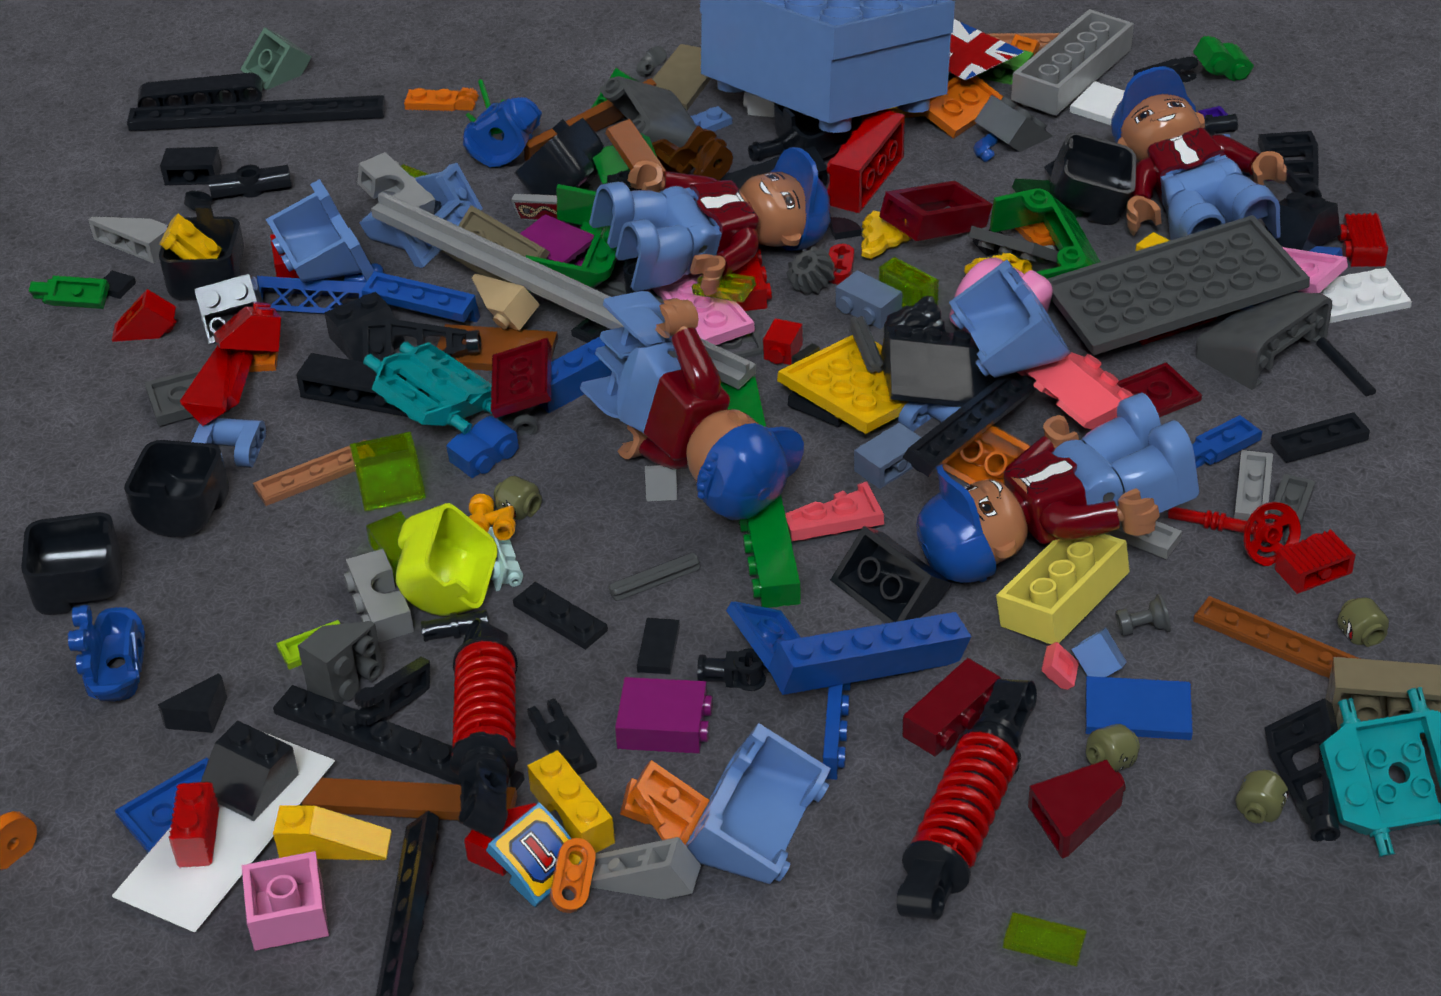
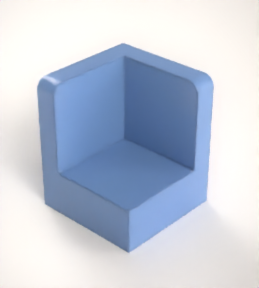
[1071,627,1127,677]

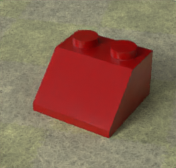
[214,302,281,352]

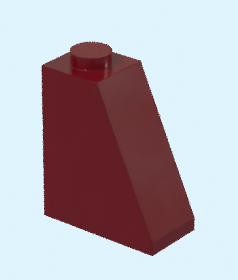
[1028,759,1126,858]

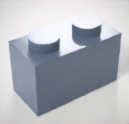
[836,270,902,329]
[854,423,921,489]

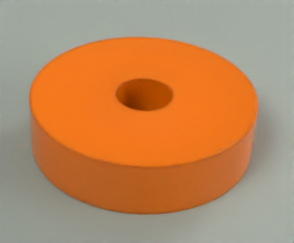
[0,811,37,869]

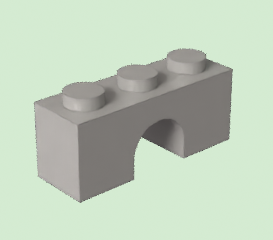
[357,152,435,214]
[343,549,414,642]

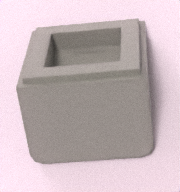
[645,465,677,501]

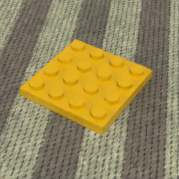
[777,335,909,434]

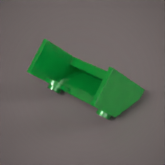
[526,184,617,293]
[989,188,1100,302]

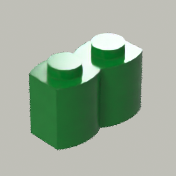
[1193,36,1254,81]

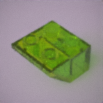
[350,432,426,511]

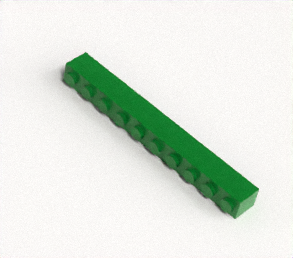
[721,376,801,608]

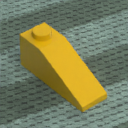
[273,805,392,860]

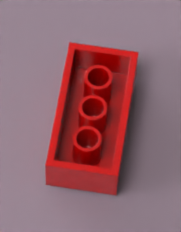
[827,110,905,213]

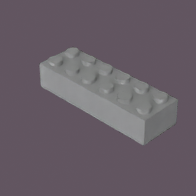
[1011,9,1134,115]

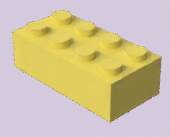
[996,534,1130,644]

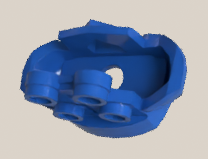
[463,97,542,167]
[68,605,145,701]

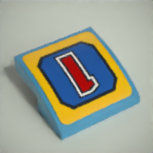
[486,802,581,907]

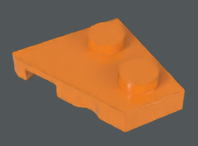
[631,760,710,845]

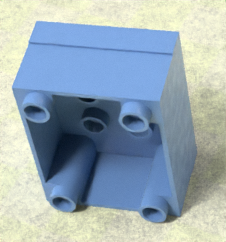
[700,0,955,133]

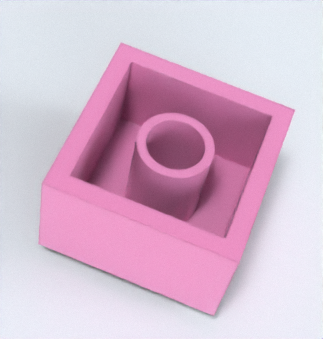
[241,851,329,951]

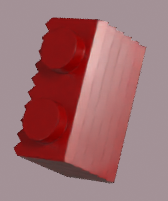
[1338,213,1388,267]
[1275,529,1356,594]
[168,782,220,867]

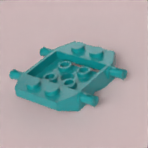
[363,341,505,435]
[1320,687,1441,857]

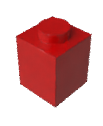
[763,318,803,365]

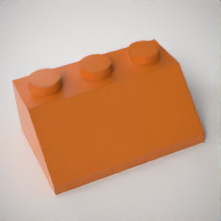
[943,425,1031,484]

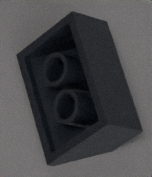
[830,526,951,623]

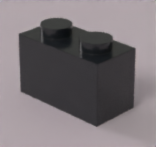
[160,147,222,186]

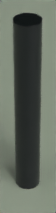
[1316,337,1376,397]

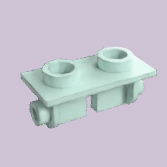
[488,527,523,591]

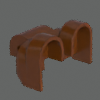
[652,125,733,181]

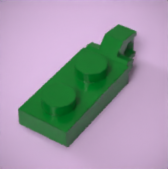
[29,275,110,309]

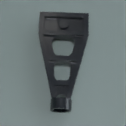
[1258,131,1322,198]
[362,319,482,361]
[1264,698,1341,842]

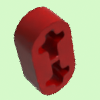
[829,244,854,284]

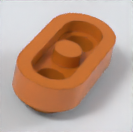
[550,838,596,913]

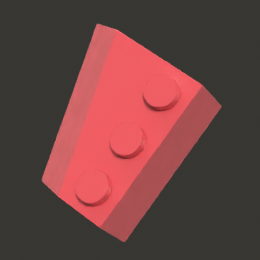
[1017,352,1133,430]

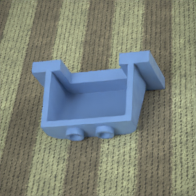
[360,163,483,268]
[266,179,374,282]

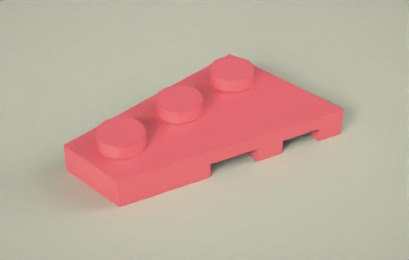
[785,481,884,541]

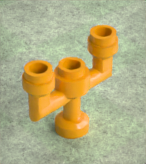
[469,494,516,540]

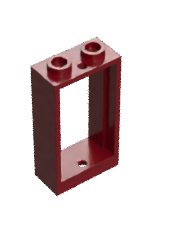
[879,181,993,241]

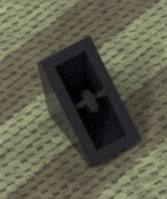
[158,673,227,733]

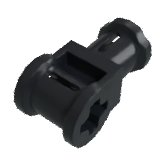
[697,648,766,691]

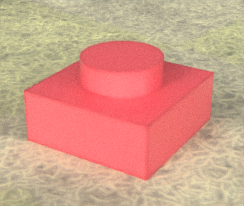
[1041,642,1079,690]

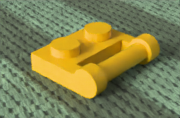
[159,213,222,260]

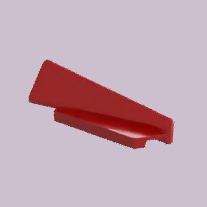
[180,345,253,426]

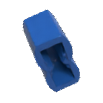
[446,416,519,478]

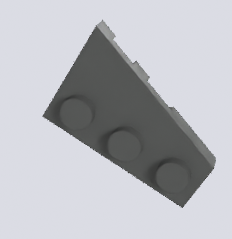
[968,226,1059,263]

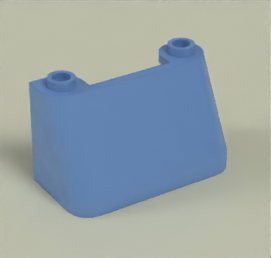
[949,260,1071,378]
[686,723,831,884]

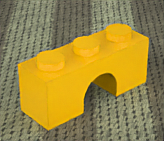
[527,750,615,853]

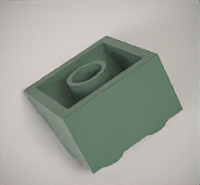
[240,27,311,90]

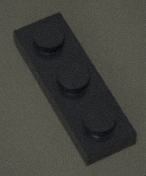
[1271,412,1370,463]
[513,582,608,650]

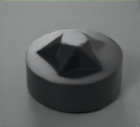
[184,190,212,211]

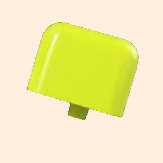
[395,503,497,616]

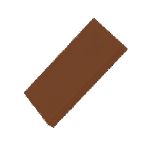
[437,324,558,371]

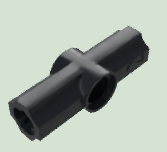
[208,165,292,200]

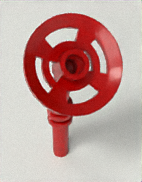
[1168,502,1301,566]

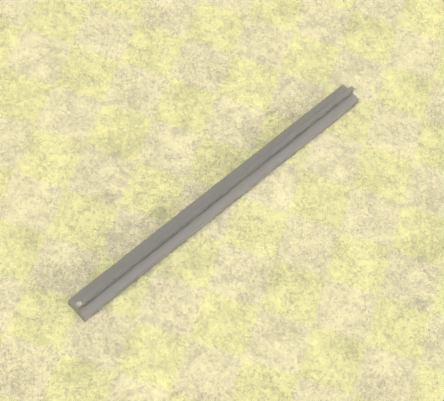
[371,192,756,389]

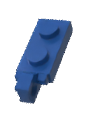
[1192,415,1263,468]

